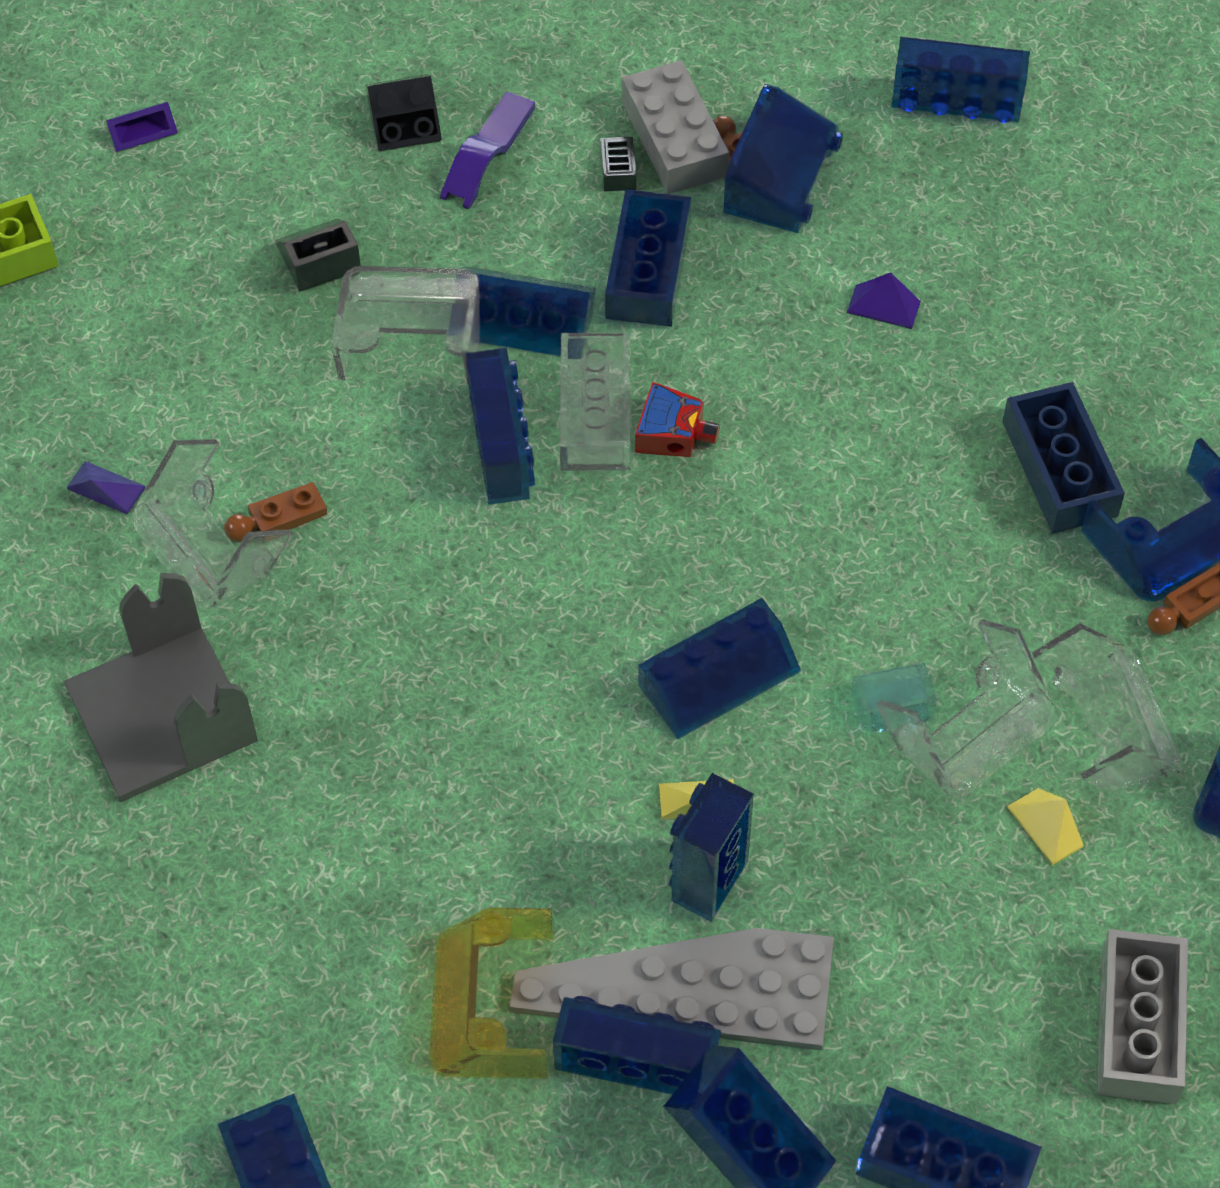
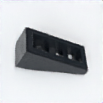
[601,137,636,192]

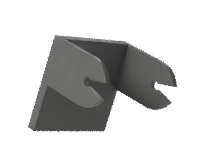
[64,573,258,802]

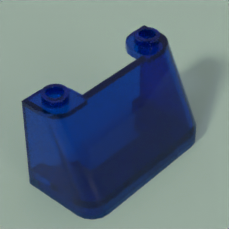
[723,83,843,233]

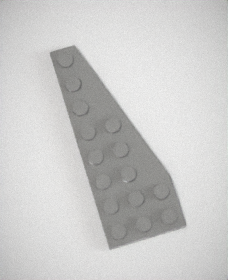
[510,928,834,1050]

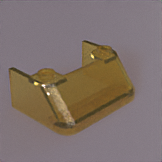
[429,907,553,1079]

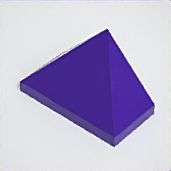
[106,102,178,152]
[847,272,921,329]
[67,461,145,514]

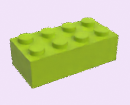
[0,194,59,286]

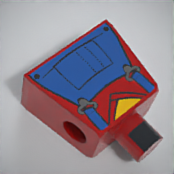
[635,382,720,457]

